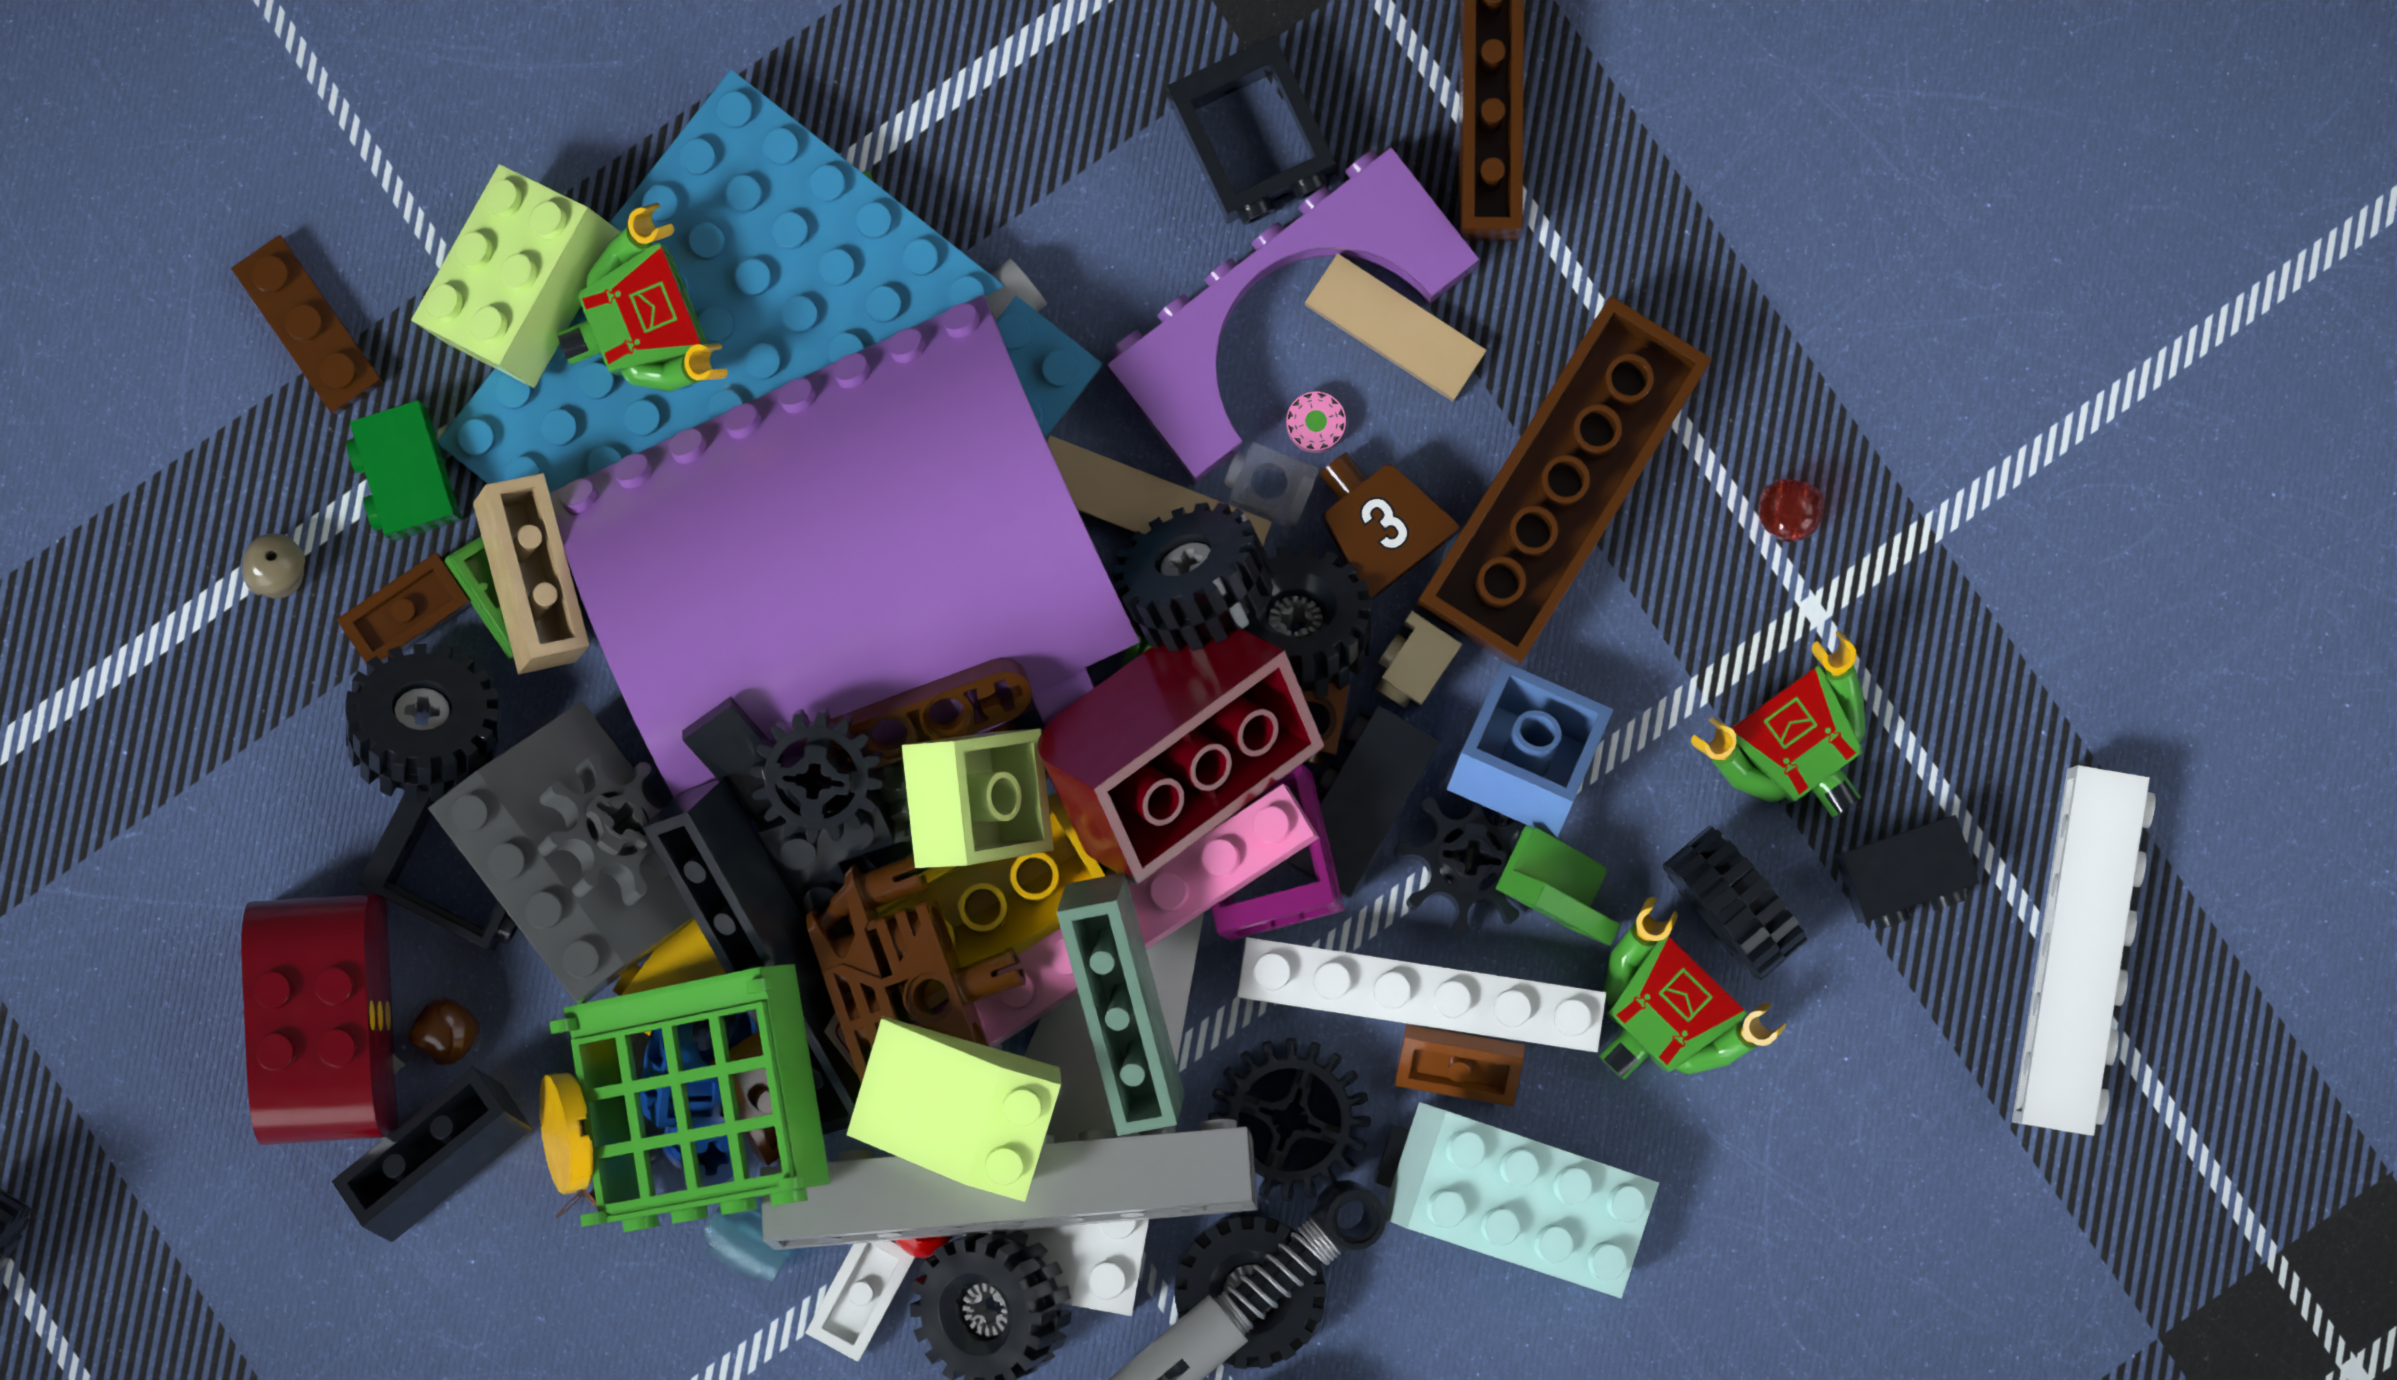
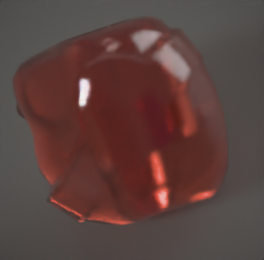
[1758,479,1824,542]

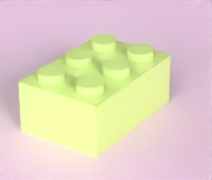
[411,164,620,388]

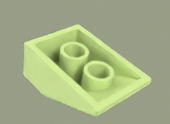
[847,1016,1061,1202]

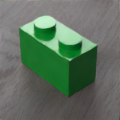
[346,400,462,542]

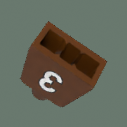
[1319,452,1460,601]

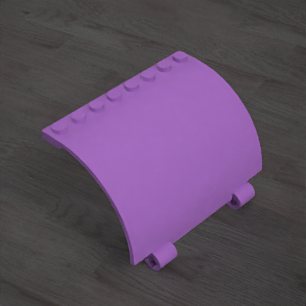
[549,294,1140,826]

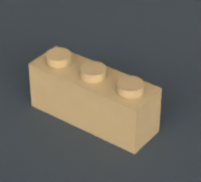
[473,473,590,675]

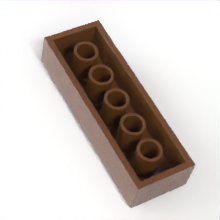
[1415,295,1712,667]

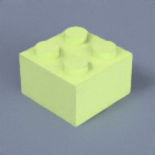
[902,728,1054,868]

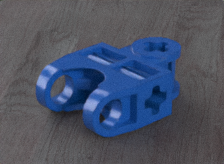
[640,1011,759,1187]

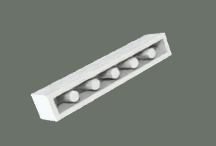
[2012,765,2156,1136]
[1237,937,1606,1053]

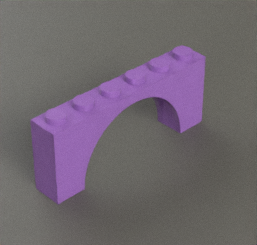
[1107,147,1479,484]

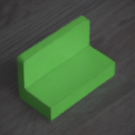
[1495,825,1621,946]

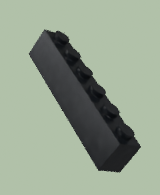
[642,778,861,1135]

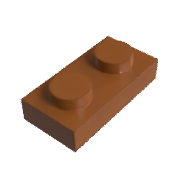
[1395,1024,1525,1107]

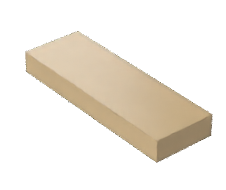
[1305,253,1487,402]

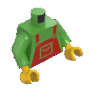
[557,202,728,392]
[1691,631,1866,818]
[1599,897,1786,1081]

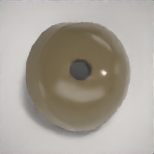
[242,533,305,599]

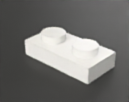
[805,1240,916,1362]

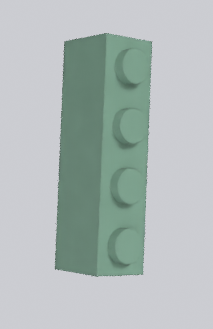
[1057,873,1185,1136]

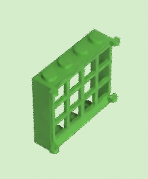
[549,964,831,1232]

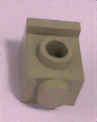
[1374,611,1462,709]

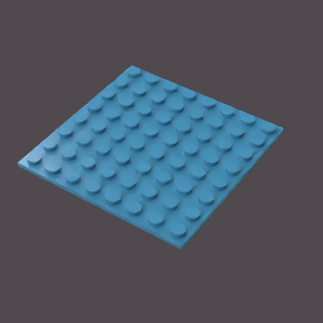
[437,69,1104,493]

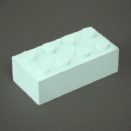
[1384,1102,1659,1299]

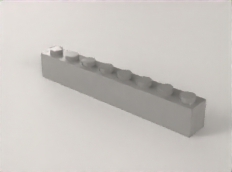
[760,1119,1258,1250]

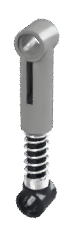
[1108,1180,1386,1380]

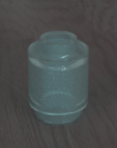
[702,1206,793,1284]

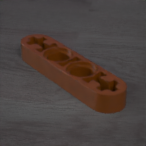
[802,658,1032,782]

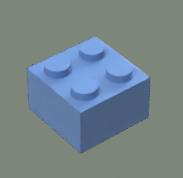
[1446,661,1614,838]

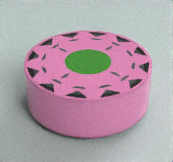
[1286,391,1346,453]

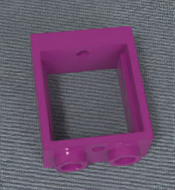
[1211,763,1345,941]

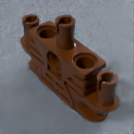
[806,853,1026,1083]

